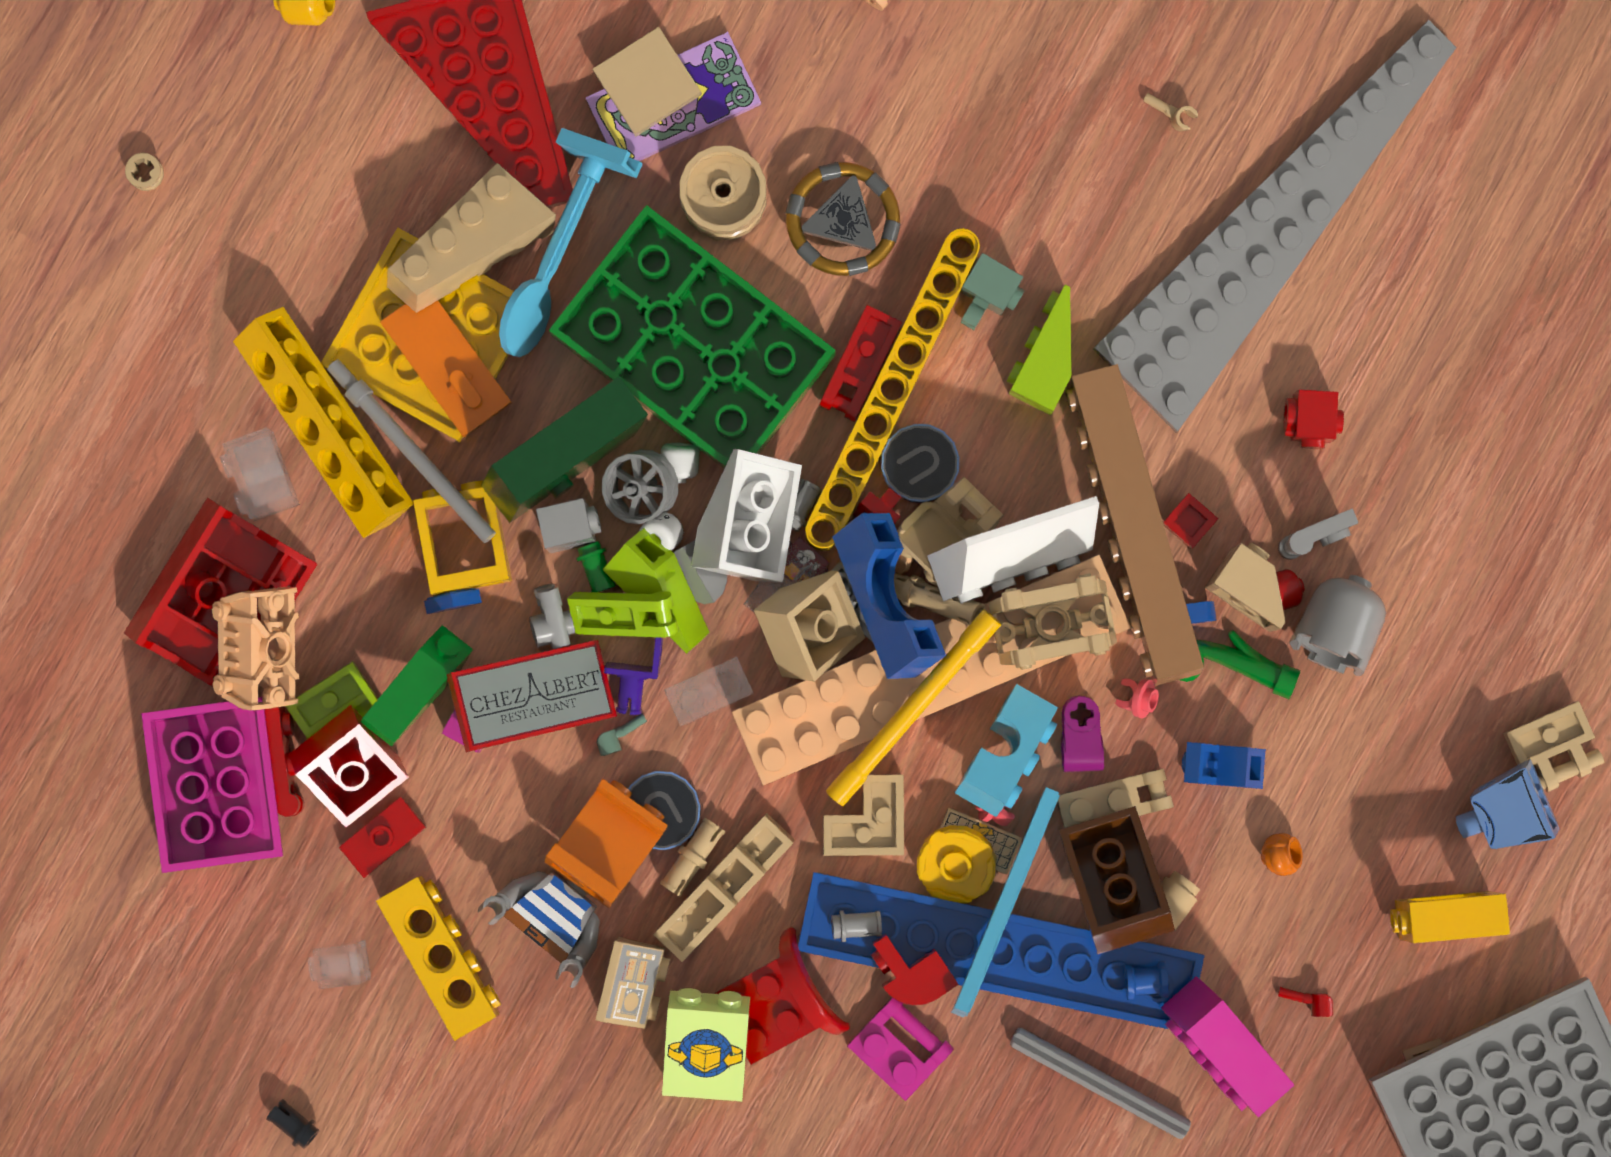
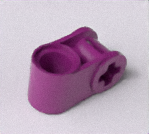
[1061,695,1104,772]

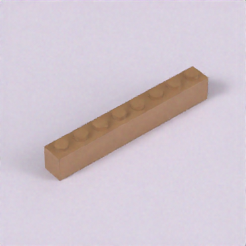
[1065,364,1204,686]

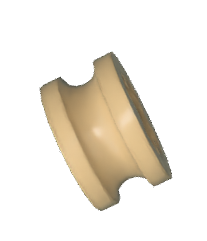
[125,153,164,191]

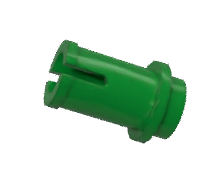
[576,542,616,592]

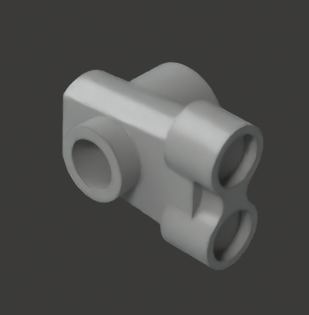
[529,584,575,649]

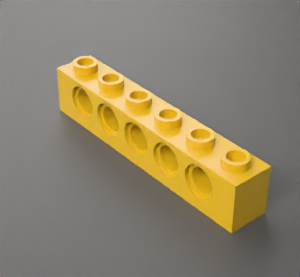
[233,307,414,538]

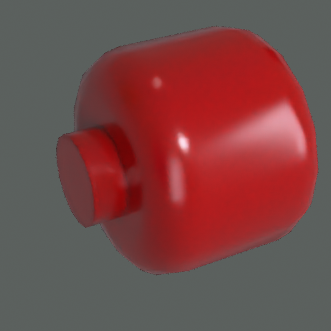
[1276,569,1305,610]

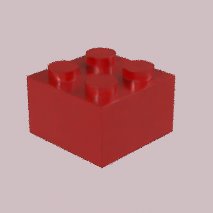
[289,705,409,827]

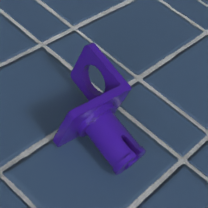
[604,637,663,715]

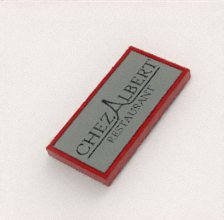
[447,640,617,753]

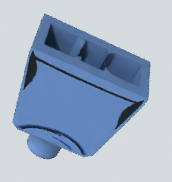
[1456,759,1560,849]

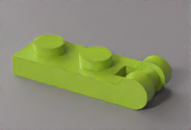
[567,591,679,638]

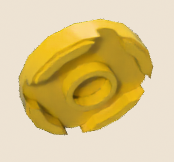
[917,825,996,904]

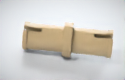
[660,818,725,897]

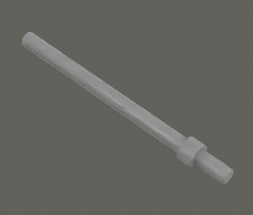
[327,359,496,543]

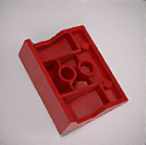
[124,497,318,687]

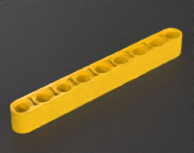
[805,228,980,551]

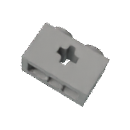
[536,498,602,553]

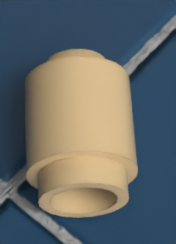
[1161,871,1200,931]

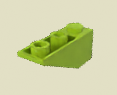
[1006,285,1071,415]
[603,528,710,654]

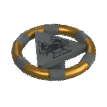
[785,162,901,276]

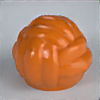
[1261,833,1303,876]

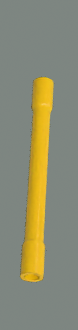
[825,609,1002,806]

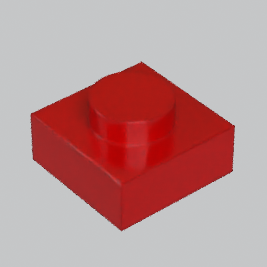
[1163,493,1219,549]

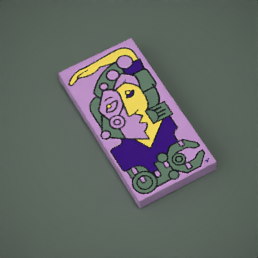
[586,32,761,161]

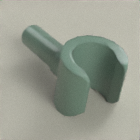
[596,714,647,756]

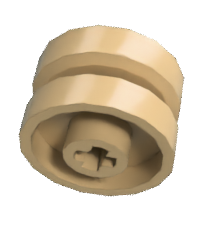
[680,146,766,240]

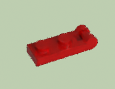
[819,305,902,422]
[265,706,305,817]

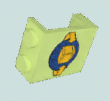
[662,988,750,1101]

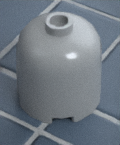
[1289,575,1386,676]

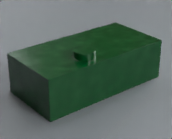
[481,377,648,523]

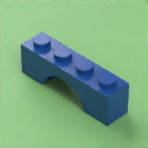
[832,513,946,679]

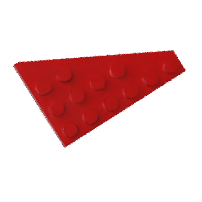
[366,0,573,208]

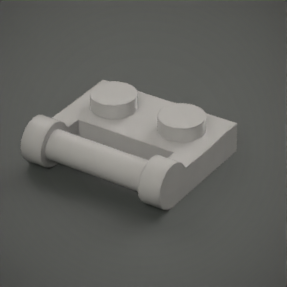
[1278,508,1359,560]

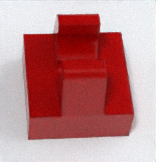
[852,487,902,525]

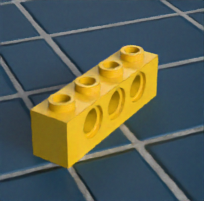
[376,876,501,1041]

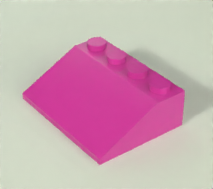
[141,697,283,873]

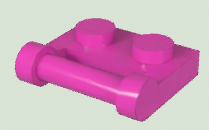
[847,997,954,1101]

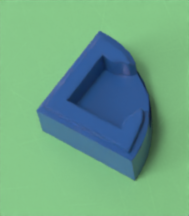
[424,588,482,614]

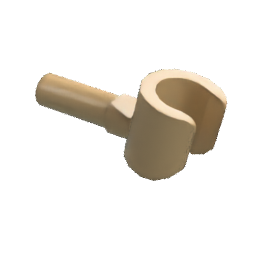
[1143,93,1198,131]

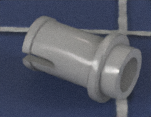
[792,478,823,532]
[831,910,882,942]

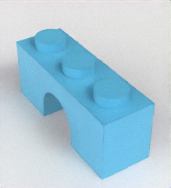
[955,684,1058,817]

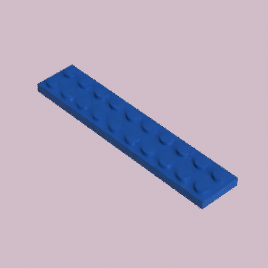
[798,872,1205,1029]

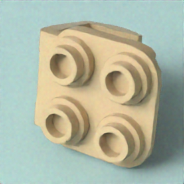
[897,477,1004,586]

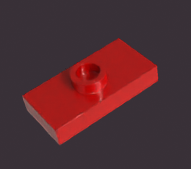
[339,797,427,878]

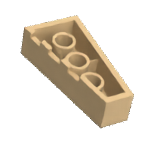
[387,163,556,313]

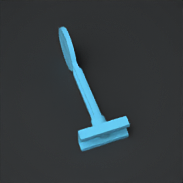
[499,128,643,357]

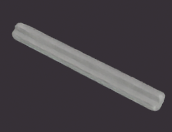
[1010,1028,1191,1139]

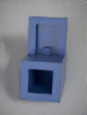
[1182,742,1266,789]

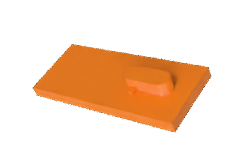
[380,300,512,438]

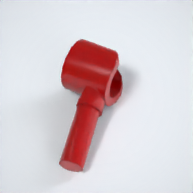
[1278,987,1333,1017]

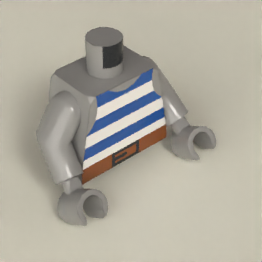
[478,871,600,988]

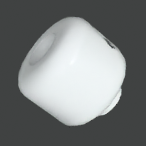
[661,443,700,483]
[639,512,683,551]

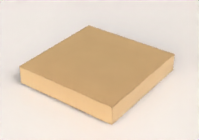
[593,27,702,137]

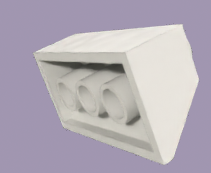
[927,496,1099,603]

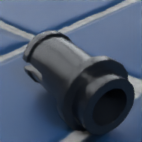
[266,1099,319,1149]

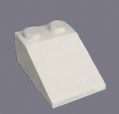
[691,449,802,583]

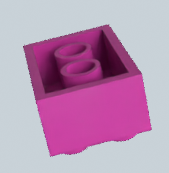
[1161,976,1294,1117]

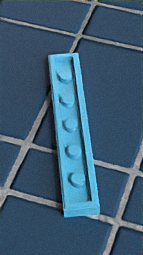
[951,787,1060,1018]

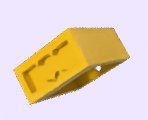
[413,480,512,596]
[1390,891,1510,943]

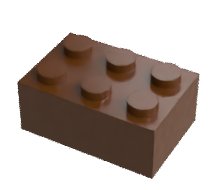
[1059,806,1175,954]

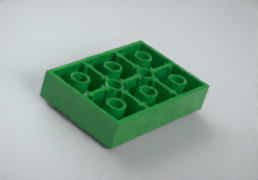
[549,205,836,469]

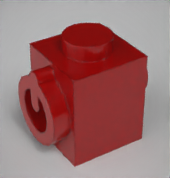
[1283,389,1344,449]

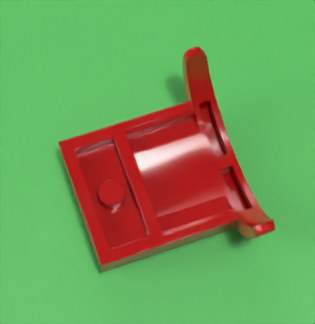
[714,926,850,1065]

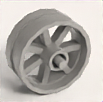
[602,449,679,524]

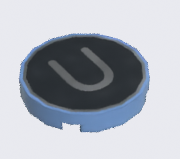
[881,424,959,503]
[628,771,701,850]

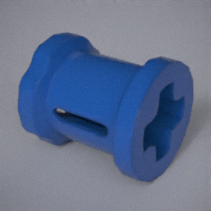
[1124,961,1169,1000]

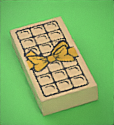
[940,808,1022,875]

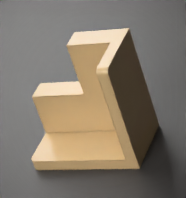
[823,775,904,856]

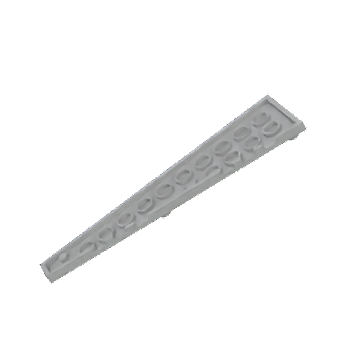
[1093,20,1457,433]

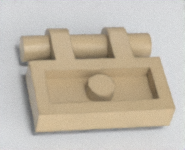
[1503,701,1604,792]

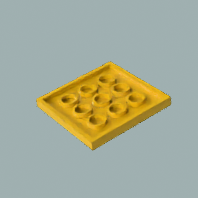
[321,227,514,442]

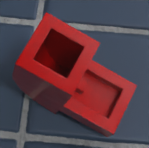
[871,933,959,1005]

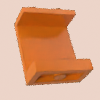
[544,779,668,908]

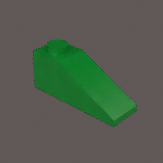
[360,625,473,747]

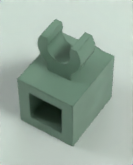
[960,253,1025,331]

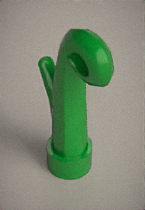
[1180,630,1301,700]

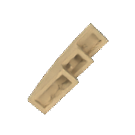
[653,813,795,962]

